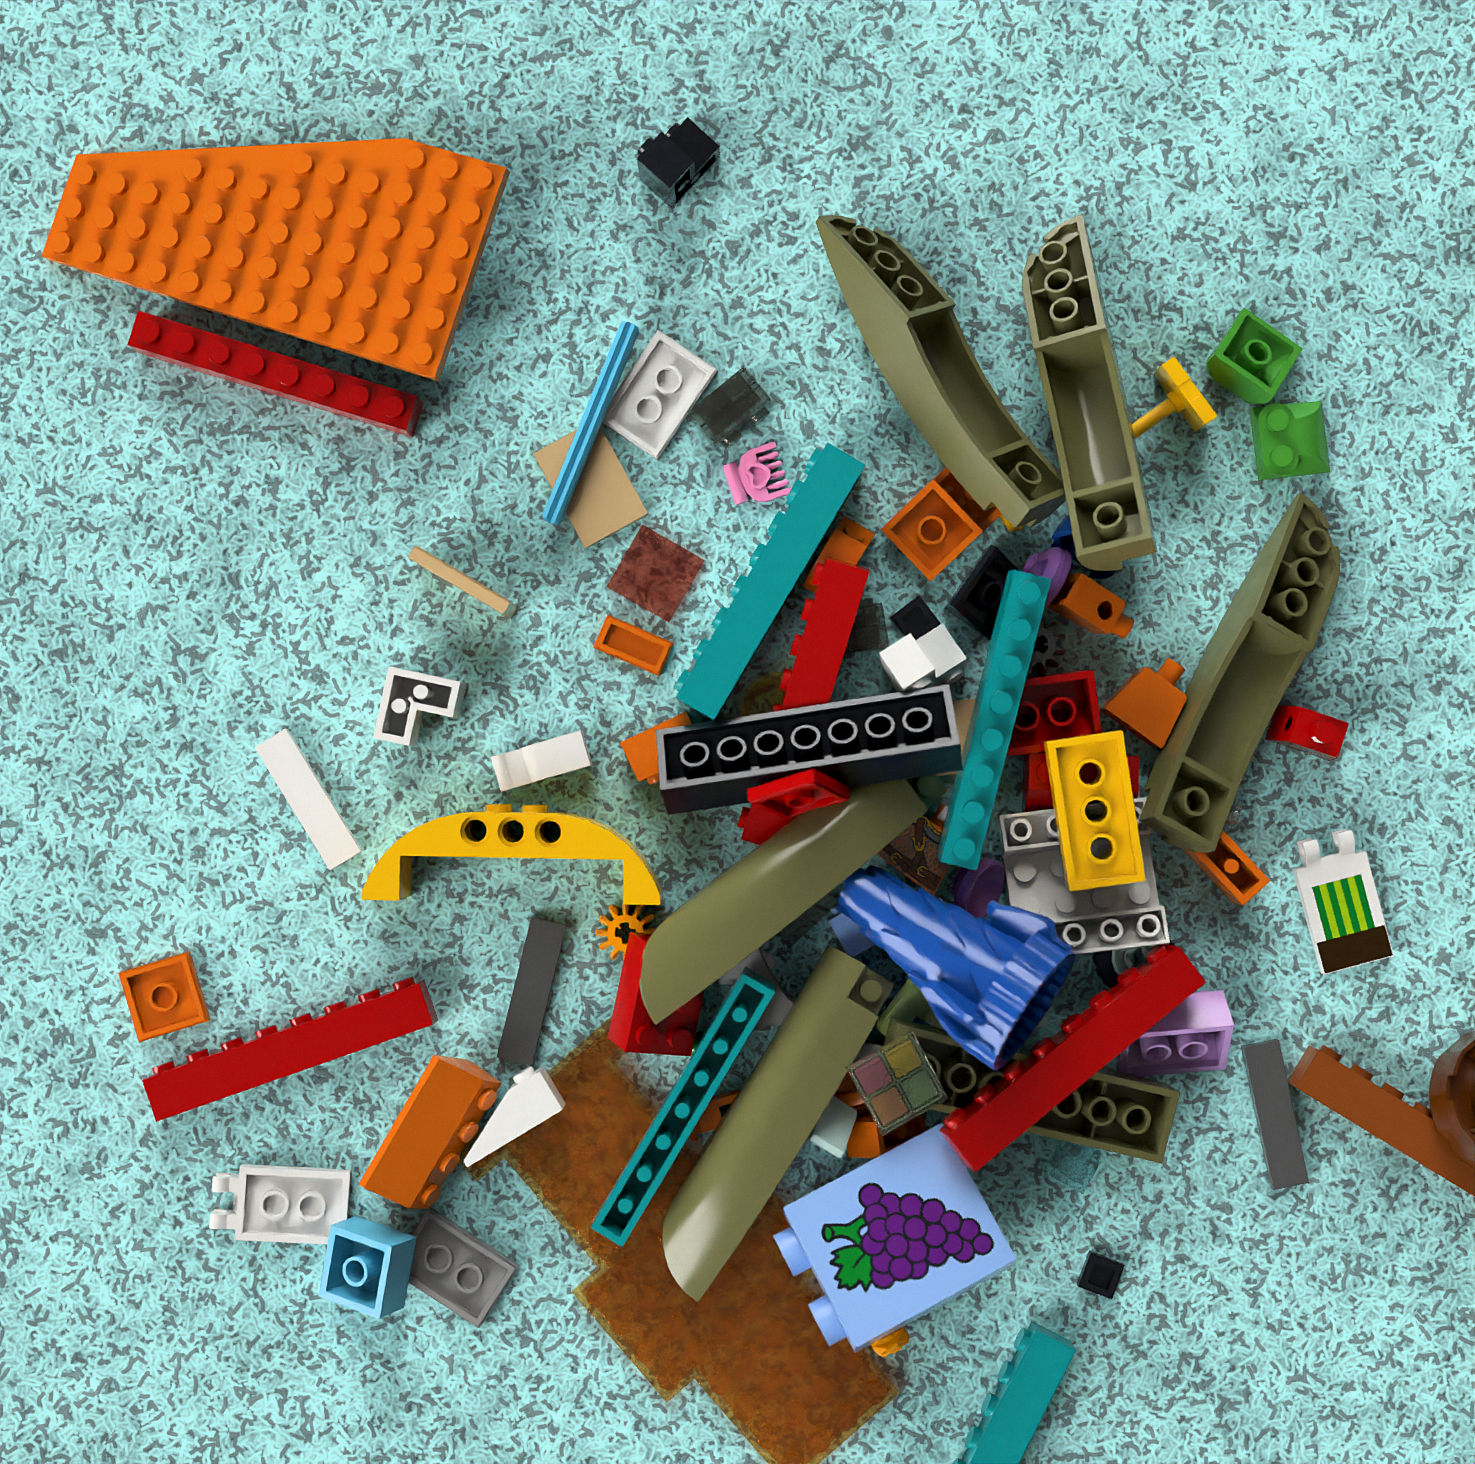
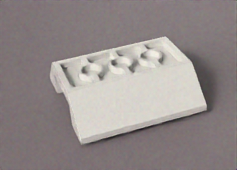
[999,797,1170,955]

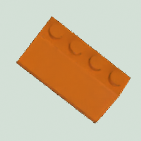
[359,1055,501,1209]

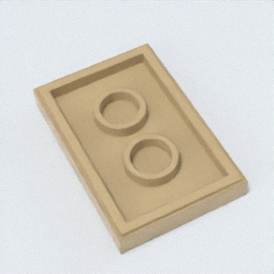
[533,427,649,549]
[408,546,518,619]

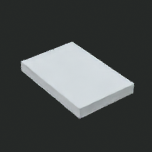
[602,330,718,460]

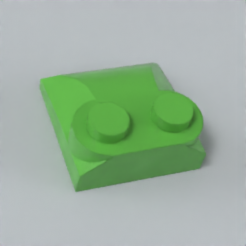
[1206,308,1303,405]
[1249,401,1330,481]

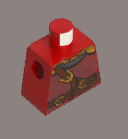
[1265,705,1349,761]

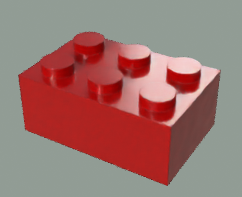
[608,932,705,1056]

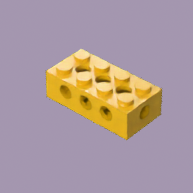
[1043,730,1146,891]

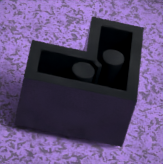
[637,117,720,209]

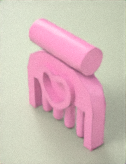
[723,441,791,505]

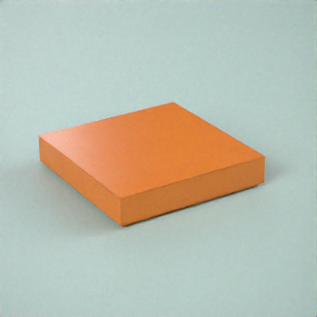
[118,951,211,1042]

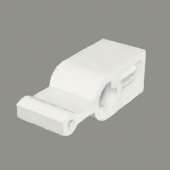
[491,730,593,792]

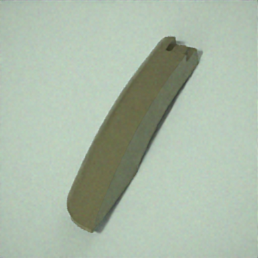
[1022,214,1157,571]
[639,774,948,1024]
[662,946,895,1302]

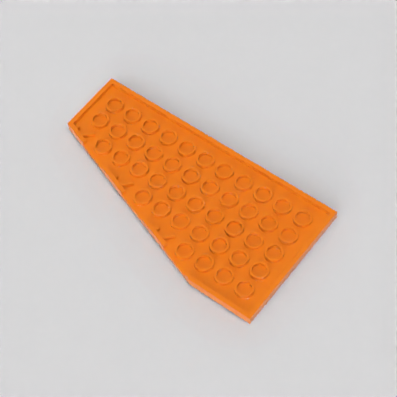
[42,138,510,381]

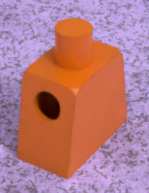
[1047,573,1134,639]
[1100,658,1187,749]

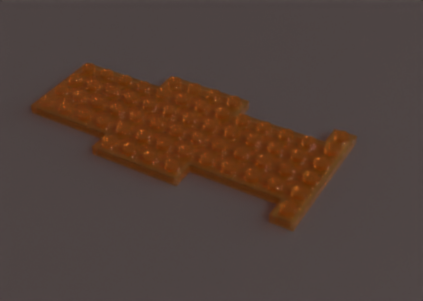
[459,1016,899,1464]

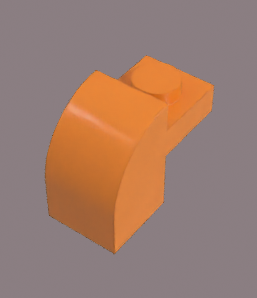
[802,516,875,593]

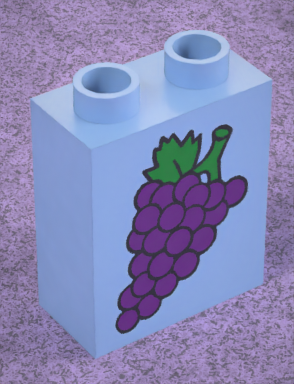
[773,1123,1017,1353]

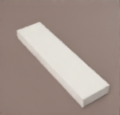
[254,728,363,870]

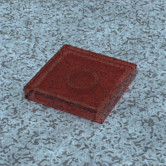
[607,524,705,623]

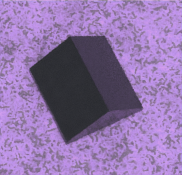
[944,545,1020,640]

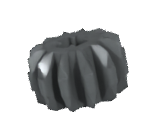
[1027,615,1066,676]

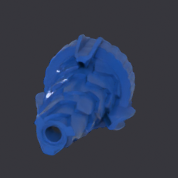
[836,865,1075,1071]

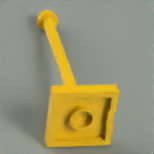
[999,356,1217,533]

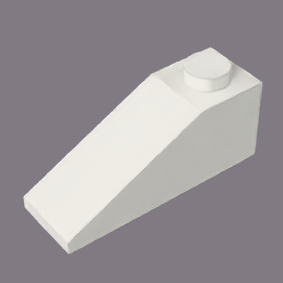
[464,1066,566,1167]

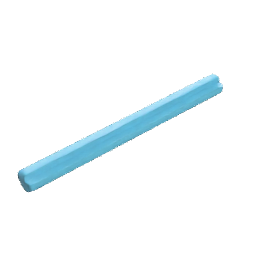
[542,321,639,526]

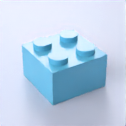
[318,1216,417,1319]

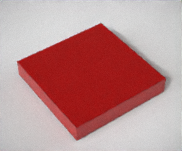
[747,769,850,819]

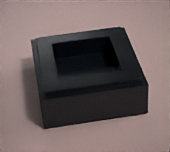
[890,595,941,641]
[1077,1250,1125,1299]

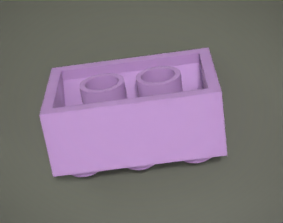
[1116,990,1234,1077]

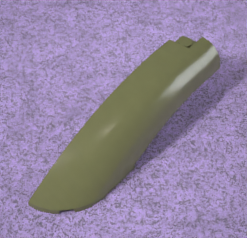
[816,215,1066,528]
[1138,493,1340,853]

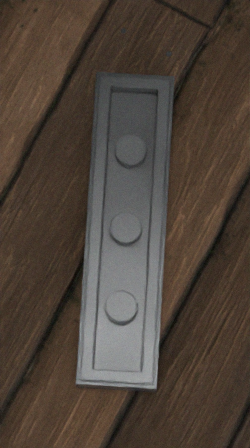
[496,916,567,1066]
[1241,1039,1309,1190]

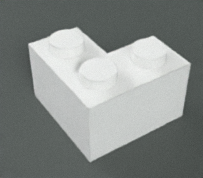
[879,623,967,692]
[373,666,467,746]

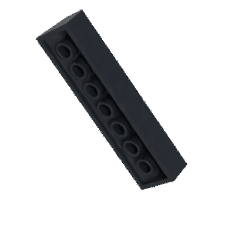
[656,684,963,815]

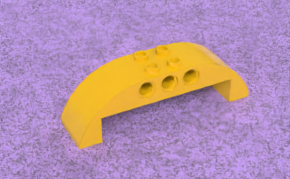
[362,804,663,905]

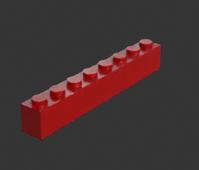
[128,310,424,437]
[737,557,869,845]
[939,944,1206,1172]
[142,976,438,1122]

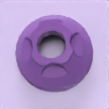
[1022,547,1072,609]
[951,858,1006,918]

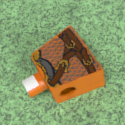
[877,804,950,895]

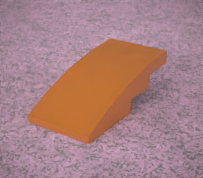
[881,467,1002,582]

